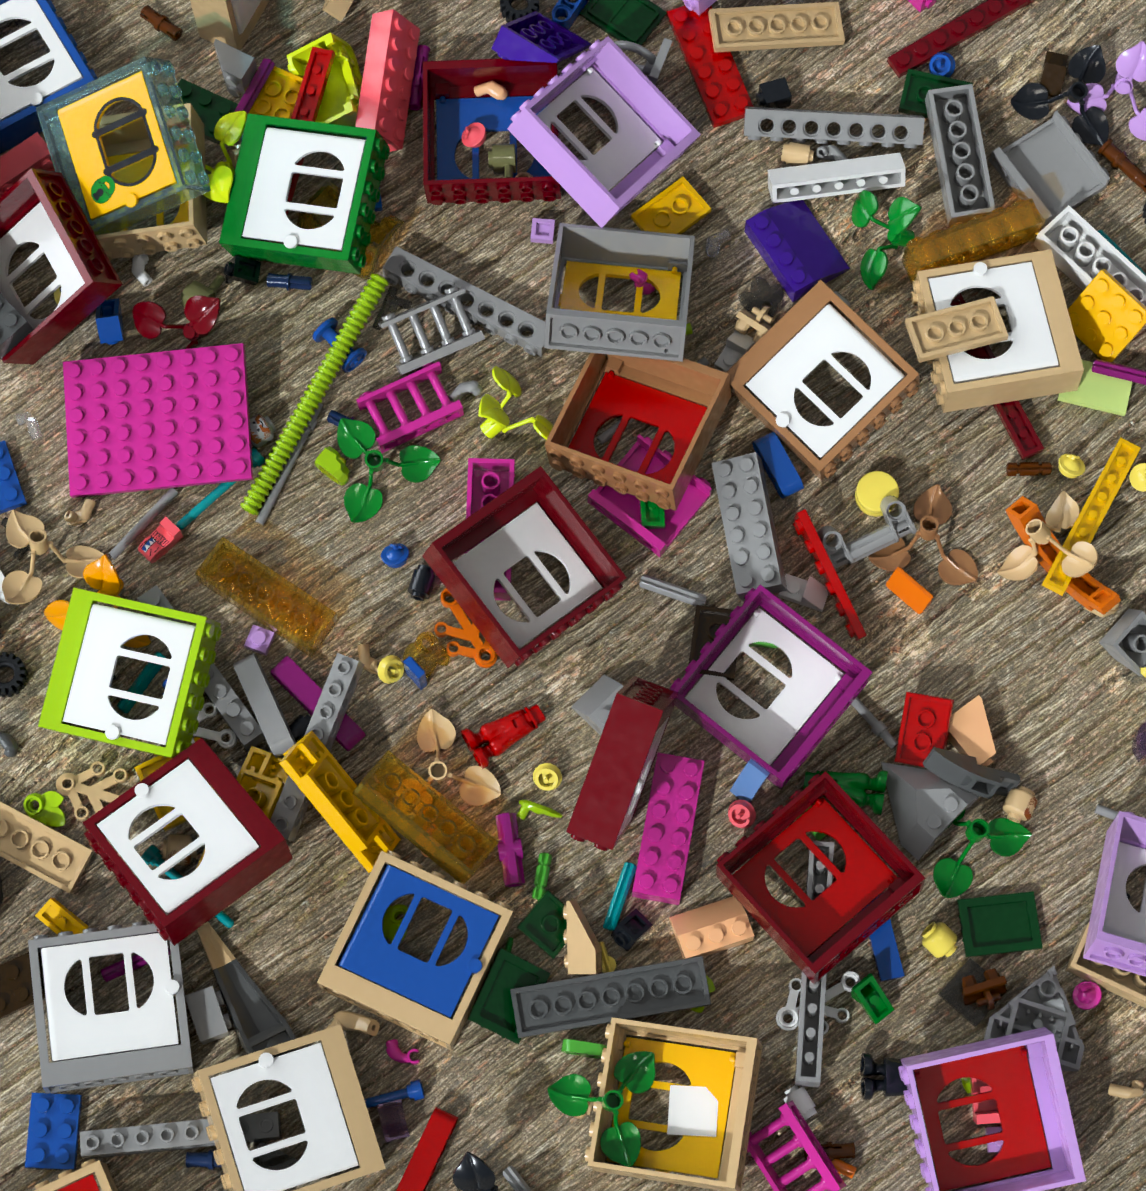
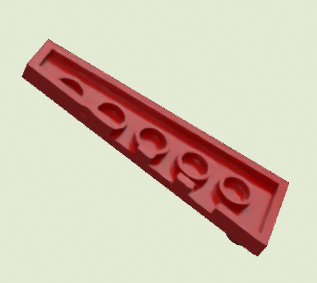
[792,509,867,641]

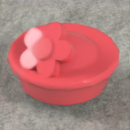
[461,122,487,148]
[728,800,756,829]

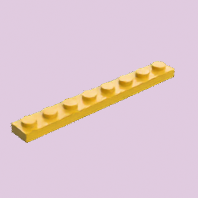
[1042,437,1141,596]

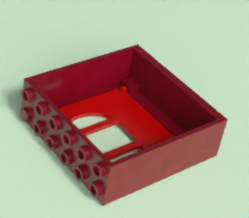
[716,771,925,984]

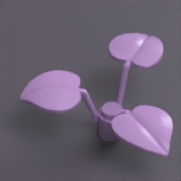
[1067,41,1146,141]

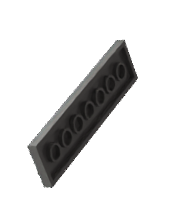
[510,956,711,1038]

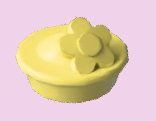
[1058,454,1085,478]
[1129,463,1146,492]
[378,655,404,684]
[533,763,562,791]

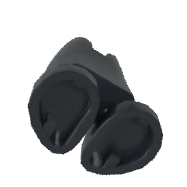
[860,1053,918,1100]

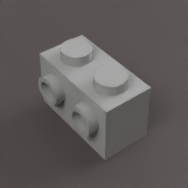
[185,986,233,1045]

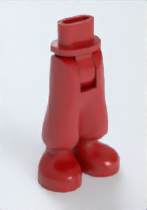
[461,704,546,769]

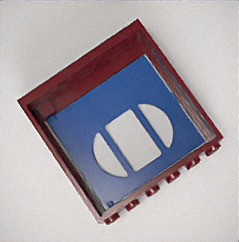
[423,59,561,205]

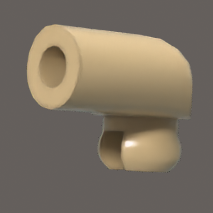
[64,498,96,526]

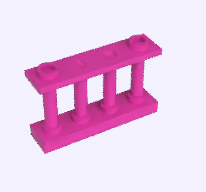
[356,361,464,454]
[747,1101,846,1191]

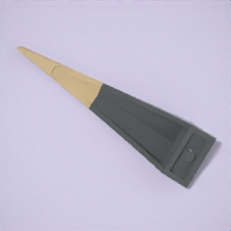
[197,921,296,1064]

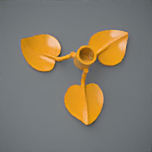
[44,554,151,648]

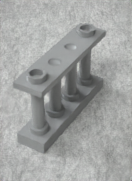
[378,285,485,375]

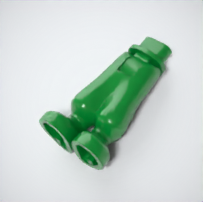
[803,770,888,815]

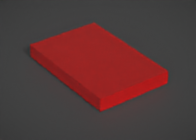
[895,692,954,767]

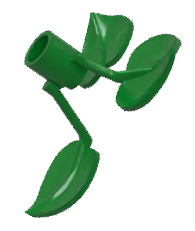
[851,190,922,290]
[337,418,440,523]
[933,810,1032,898]
[547,1051,655,1167]

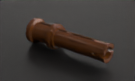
[1097,138,1146,193]

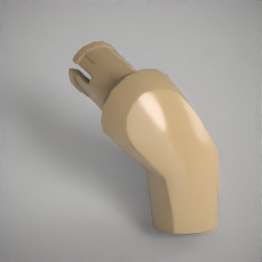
[324,1011,380,1036]

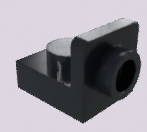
[224,255,261,285]
[611,909,653,951]

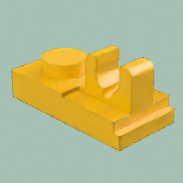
[35,897,89,935]

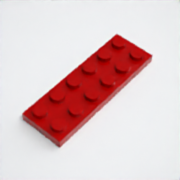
[667,6,754,128]

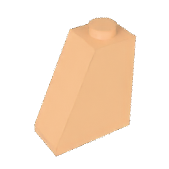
[948,695,996,767]

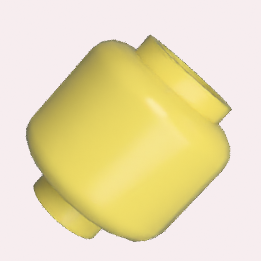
[921,922,958,958]

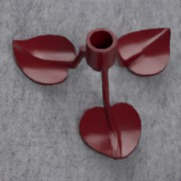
[132,295,221,349]

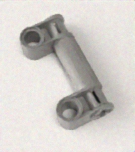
[818,495,917,571]

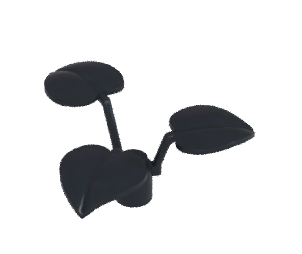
[1011,45,1109,146]
[453,1151,498,1191]

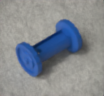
[312,317,367,373]

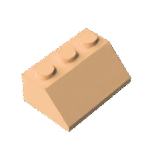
[669,896,754,959]

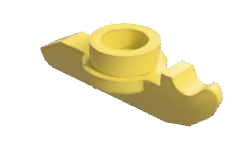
[599,941,616,973]

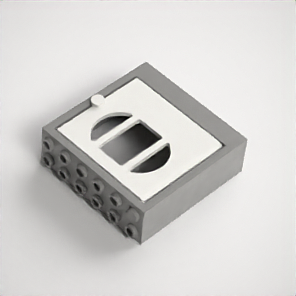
[28,922,194,1094]

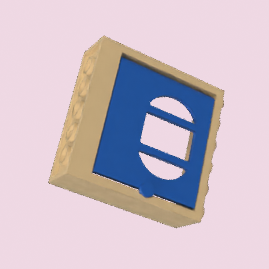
[317,850,514,1051]

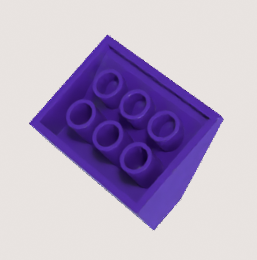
[491,11,591,63]
[744,200,850,302]

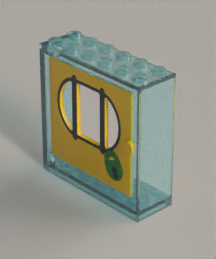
[36,56,211,235]

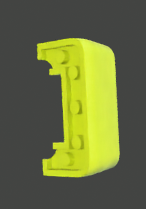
[286,32,362,127]

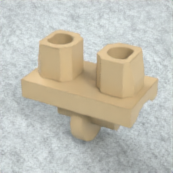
[734,305,774,343]

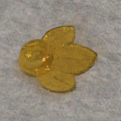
[403,631,449,678]

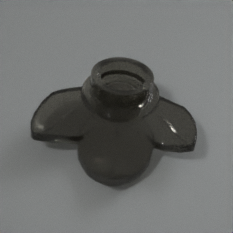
[738,277,783,317]

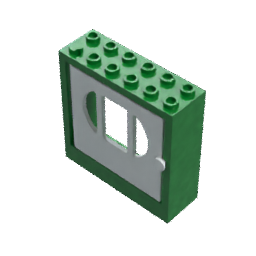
[219,113,390,274]

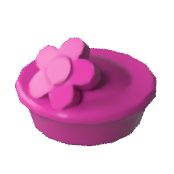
[1072,981,1102,1010]

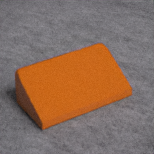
[886,567,933,615]

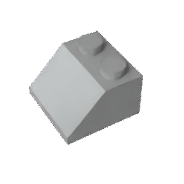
[214,39,257,97]
[1099,608,1146,677]
[571,674,623,736]

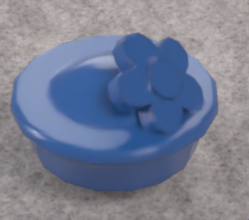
[929,52,955,78]
[381,544,409,568]

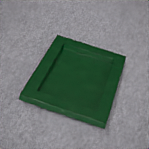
[579,0,667,46]
[957,891,1043,957]
[467,948,551,1044]

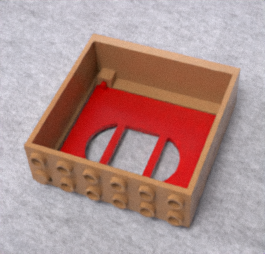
[545,353,731,511]

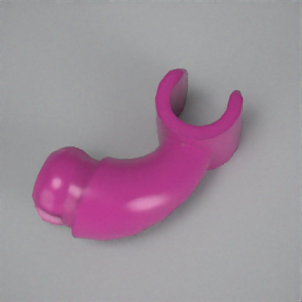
[629,269,655,295]
[385,1039,420,1065]

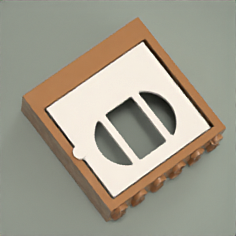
[726,280,920,481]

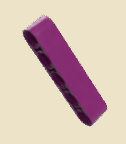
[269,656,366,752]

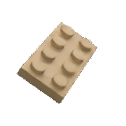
[905,296,1009,363]

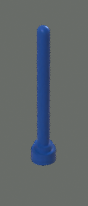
[340,1079,425,1113]

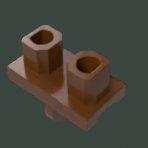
[962,968,1007,1011]

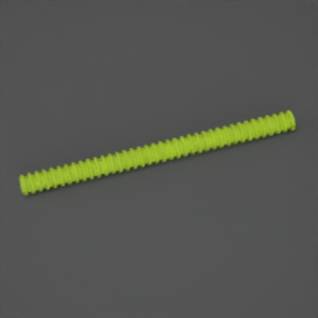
[240,273,389,515]

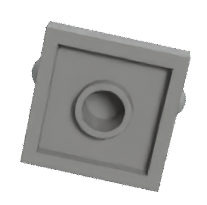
[614,38,672,85]

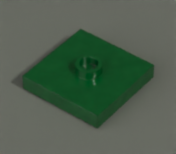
[516,890,567,959]

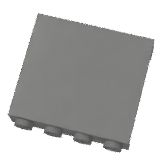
[989,111,1110,229]

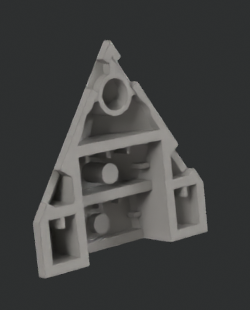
[881,762,980,861]
[983,966,1085,1071]

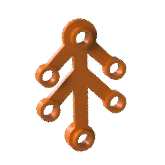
[434,588,497,668]

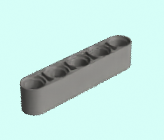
[233,653,296,758]

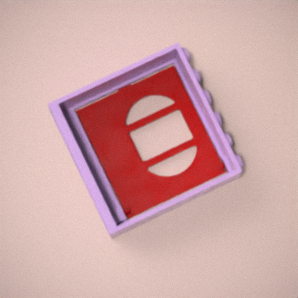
[898,1027,1086,1191]

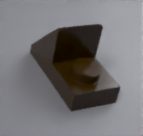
[1039,51,1068,97]

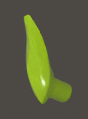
[516,799,562,820]

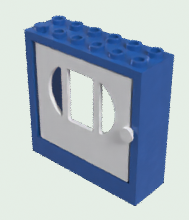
[0,0,101,154]

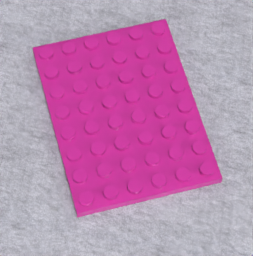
[63,343,253,498]

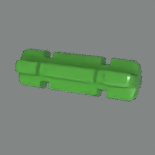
[532,853,552,900]

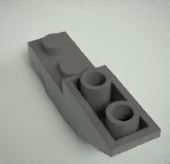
[923,747,1021,799]

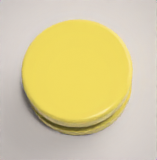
[855,471,899,517]

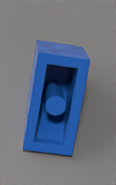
[95,298,124,345]

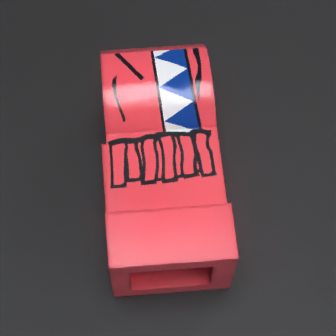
[138,516,183,563]

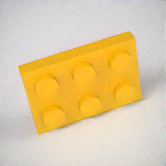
[631,176,711,235]

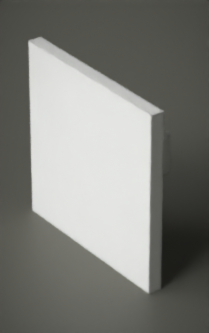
[667,1085,718,1137]

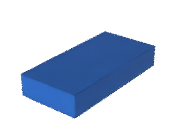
[403,656,427,690]

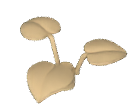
[997,491,1099,581]
[2,510,104,605]
[393,709,501,816]

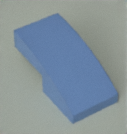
[730,759,770,803]

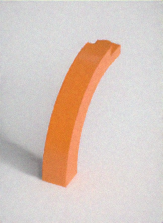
[1006,496,1121,615]

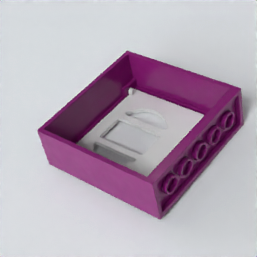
[670,584,873,790]

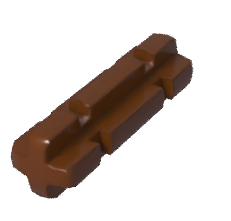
[1006,462,1052,476]

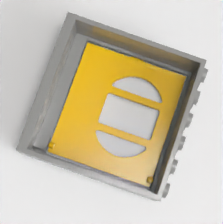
[544,223,695,362]

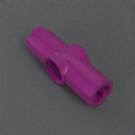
[495,812,525,888]

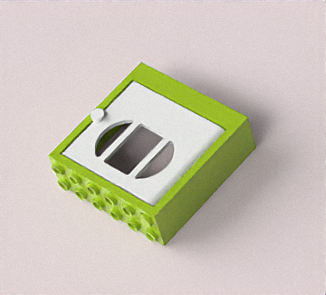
[38,587,222,759]

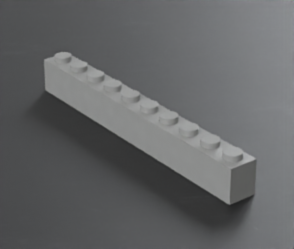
[795,841,834,1088]

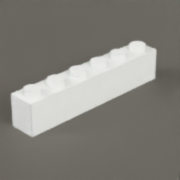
[768,153,906,204]

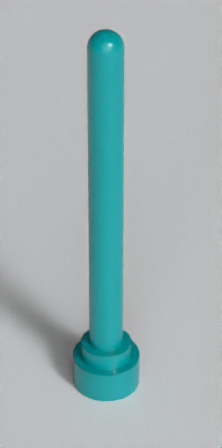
[176,448,265,530]
[141,845,234,928]

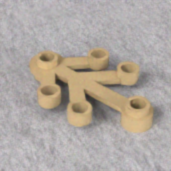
[56,761,144,821]

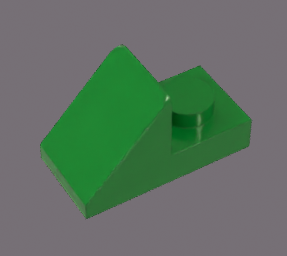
[851,973,895,1024]

